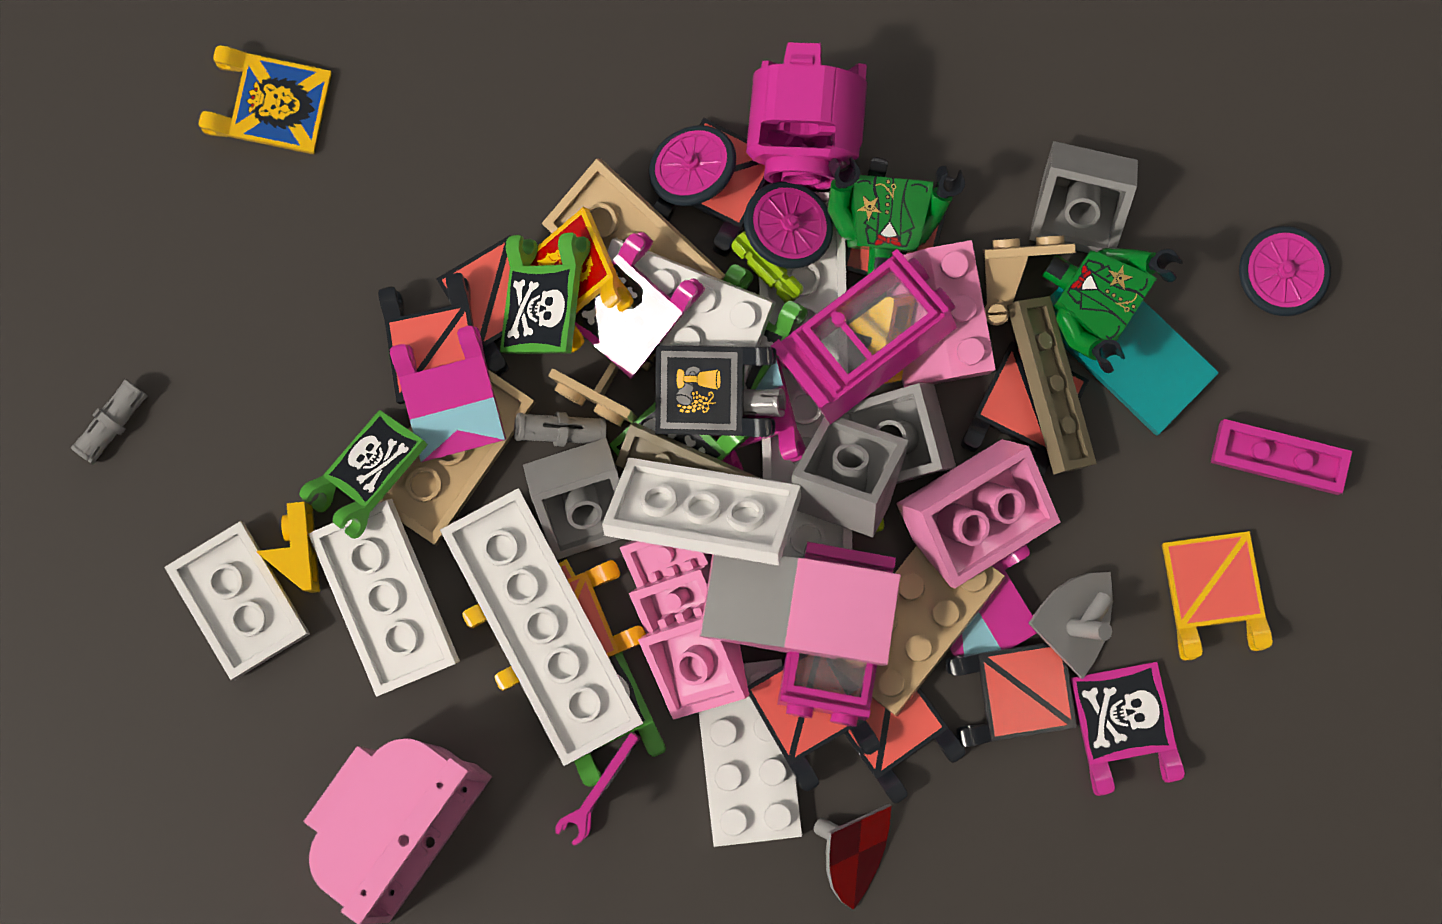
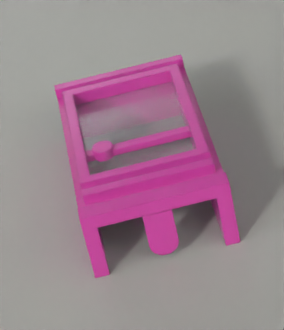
[771,249,957,425]
[777,542,896,727]

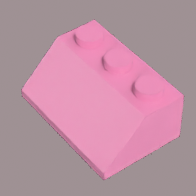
[886,240,996,387]
[896,439,1060,588]

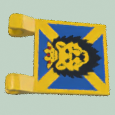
[199,45,332,154]

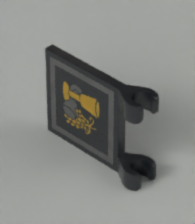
[655,345,777,437]

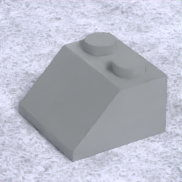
[1029,141,1138,253]
[841,383,956,484]
[792,417,909,537]
[523,438,621,560]

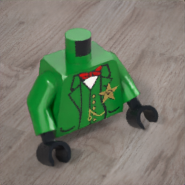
[827,157,965,275]
[1042,248,1183,374]

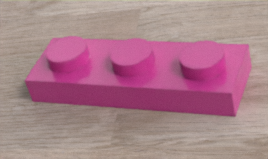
[1210,419,1352,495]

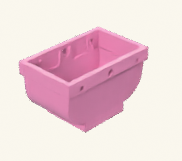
[303,739,492,924]

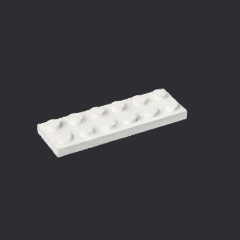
[440,488,643,766]

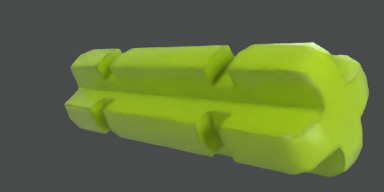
[732,231,804,303]

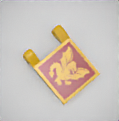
[530,207,634,352]

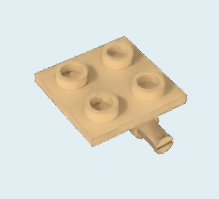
[983,235,1076,326]
[549,354,656,427]

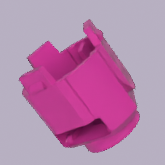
[746,42,867,190]

